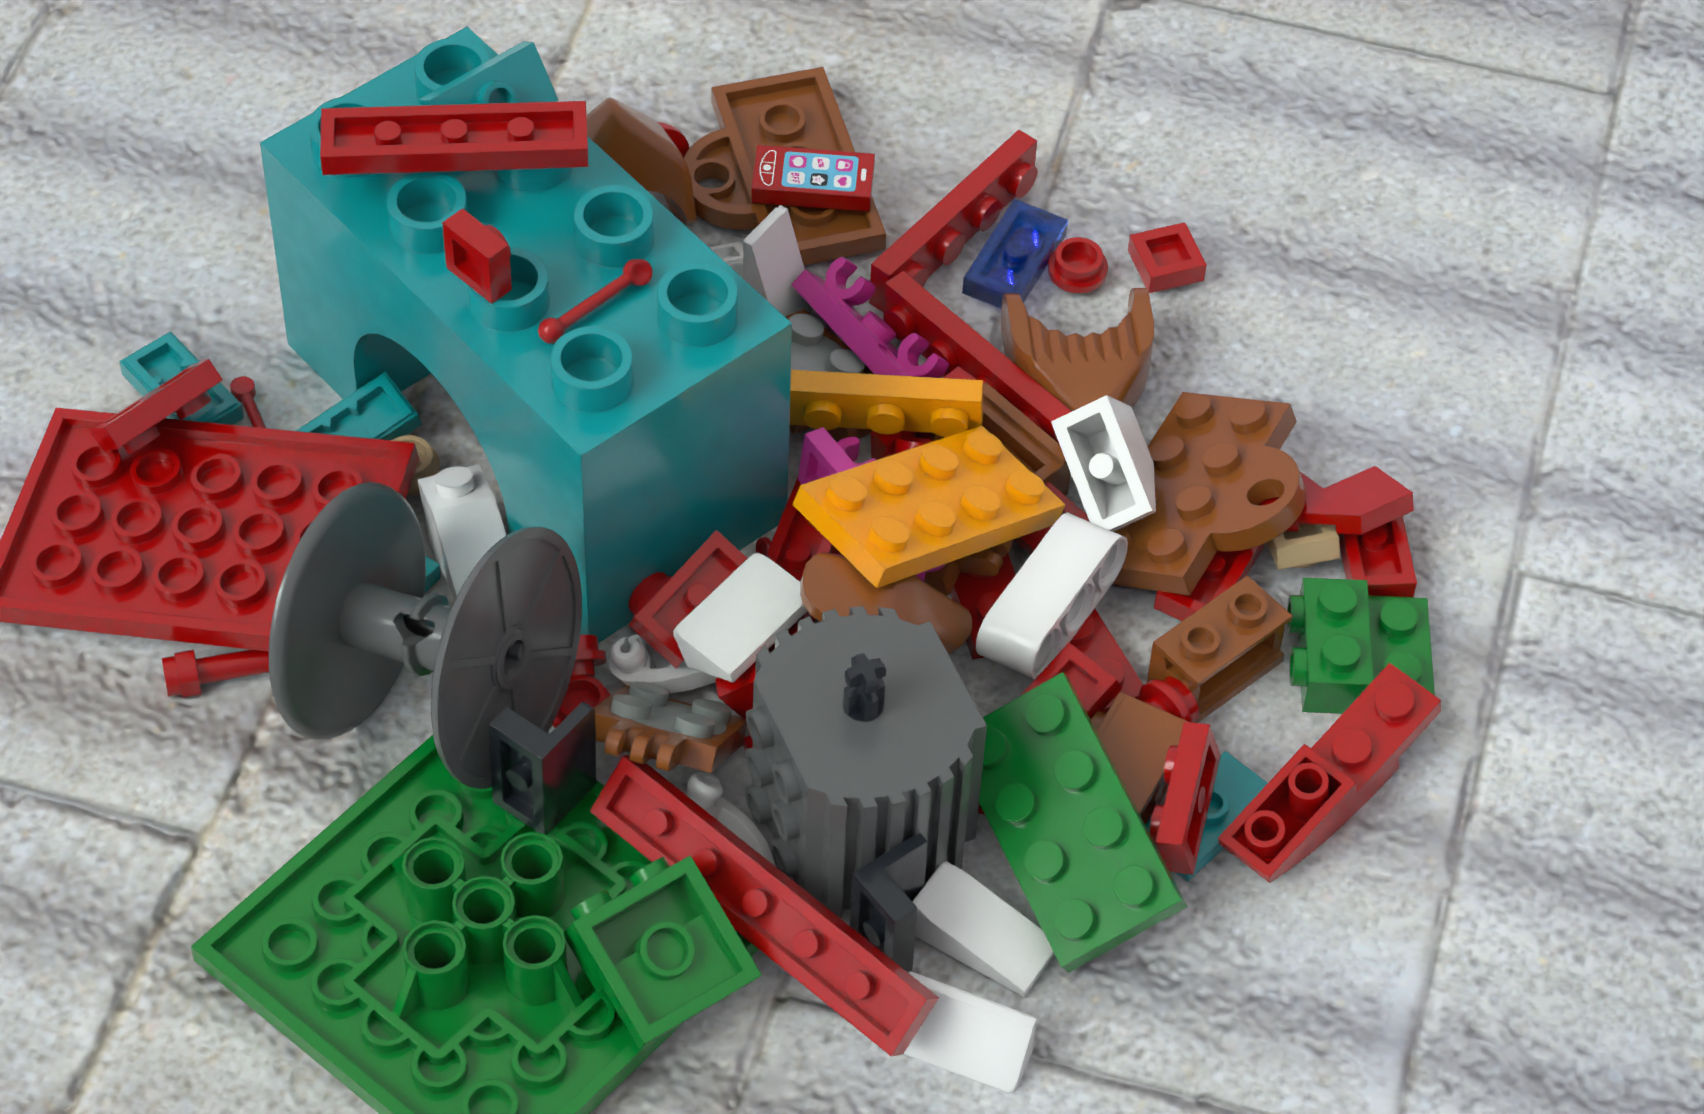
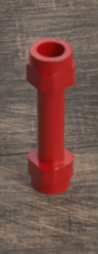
[162,649,269,697]

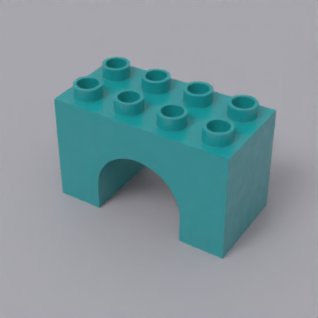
[260,26,792,643]

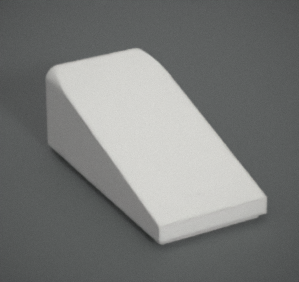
[743,205,812,316]
[913,861,1055,997]

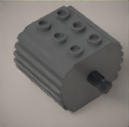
[745,606,987,918]

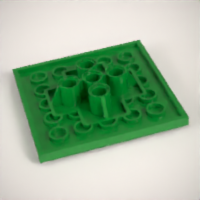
[191,735,759,1114]

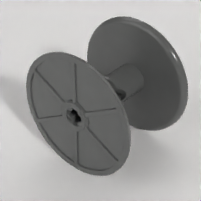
[269,482,582,789]

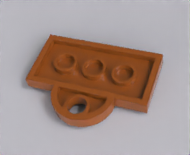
[684,67,886,265]
[1113,392,1306,595]

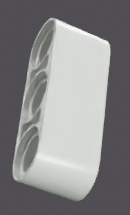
[976,513,1128,679]

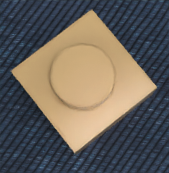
[1266,523,1340,570]

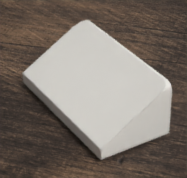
[673,552,807,682]
[904,971,1037,1093]

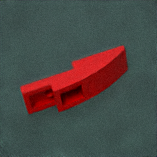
[1218,663,1441,883]

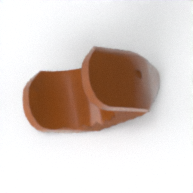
[587,97,697,226]
[1001,287,1154,411]
[800,552,972,655]

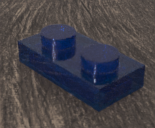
[962,199,1068,309]

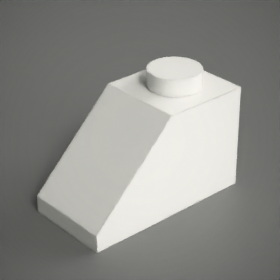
[1051,395,1156,532]
[417,464,506,599]

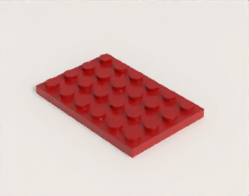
[0,407,419,652]

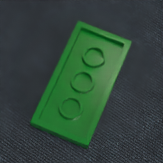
[979,672,1188,973]

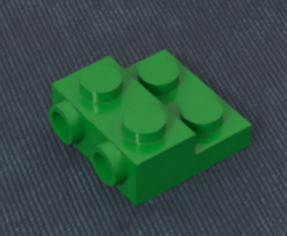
[1287,577,1435,714]
[564,856,762,1049]

